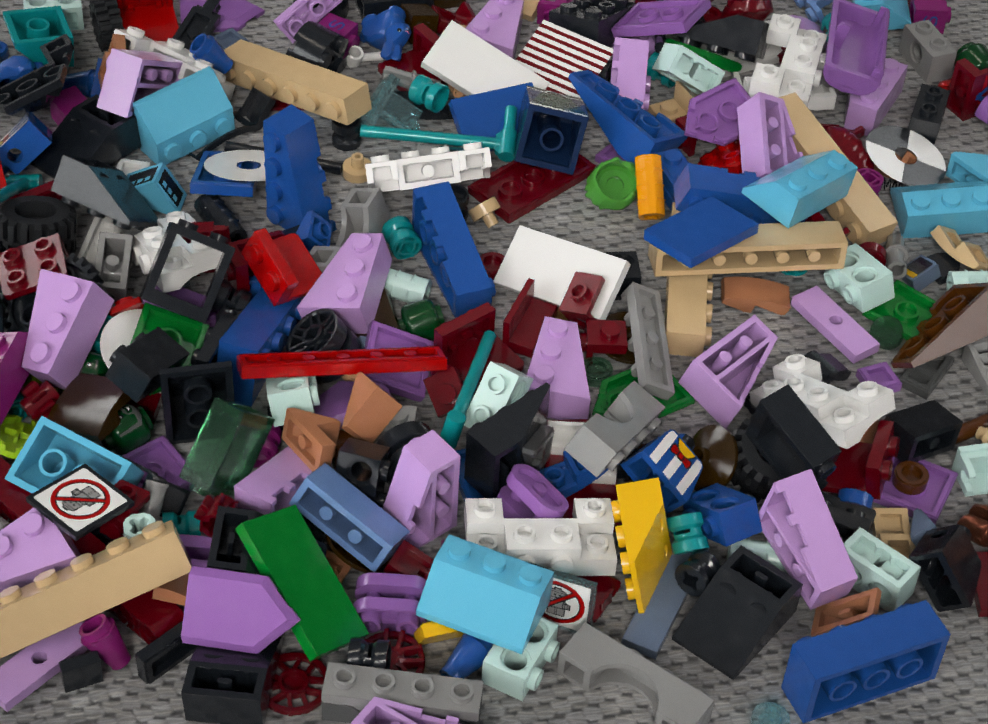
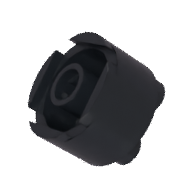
[286,21,348,73]

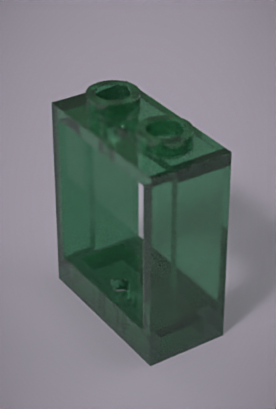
[179,397,275,496]

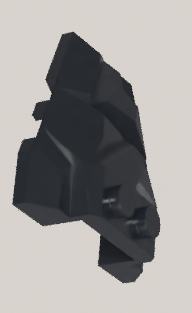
[0,34,74,118]

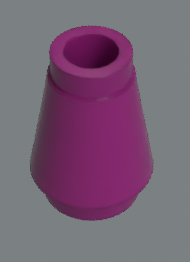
[79,613,131,670]

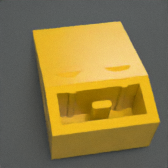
[611,477,672,613]

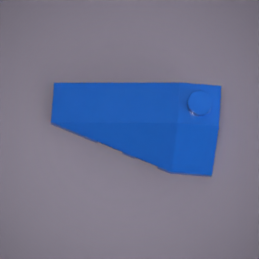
[568,70,688,164]

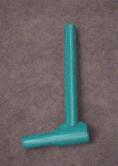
[360,105,517,162]
[0,174,43,204]
[440,330,496,449]

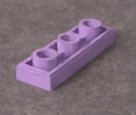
[273,0,343,43]
[791,286,880,364]
[0,622,89,712]

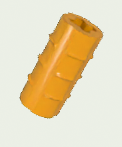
[635,154,665,220]

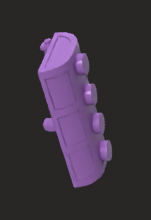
[823,0,890,96]

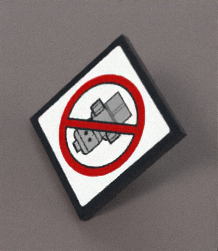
[26,464,135,541]

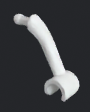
[346,45,384,67]

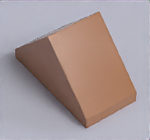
[342,372,402,443]
[811,587,882,637]

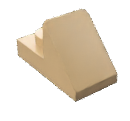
[648,81,697,123]

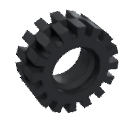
[89,0,124,52]

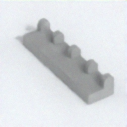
[621,282,675,400]

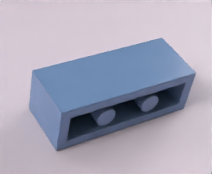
[289,463,410,572]

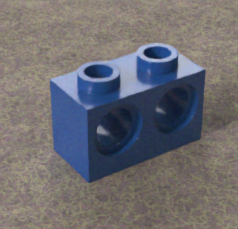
[682,483,762,547]

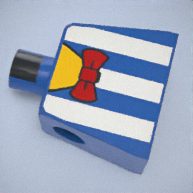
[0,112,52,175]
[620,429,703,514]

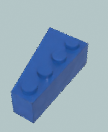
[263,104,337,232]
[673,163,807,224]
[412,181,496,318]
[217,287,305,407]

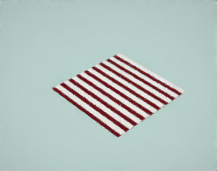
[516,20,613,98]

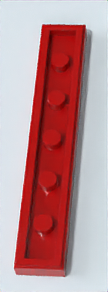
[237,346,448,379]

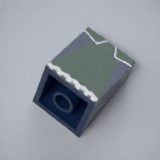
[514,86,589,175]

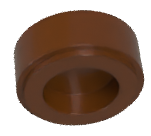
[892,461,929,495]

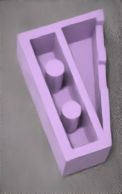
[466,0,524,60]
[605,37,651,136]
[844,58,908,136]
[21,269,115,390]
[527,316,591,420]
[382,430,461,551]
[234,446,332,515]
[759,469,858,610]

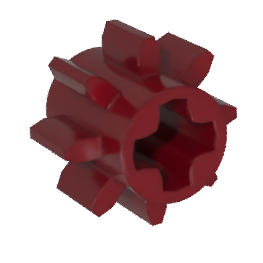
[18,380,60,423]
[194,493,239,538]

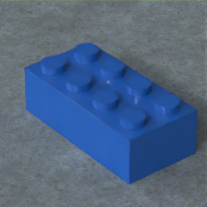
[781,600,951,724]

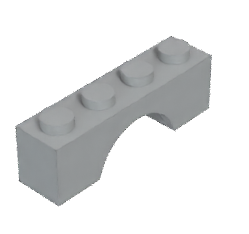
[309,188,391,273]
[564,381,665,477]
[557,622,715,724]

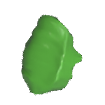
[584,157,637,210]

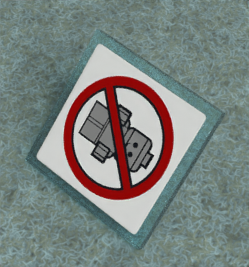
[526,561,598,633]

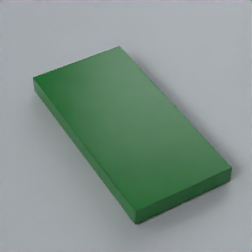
[235,505,369,662]

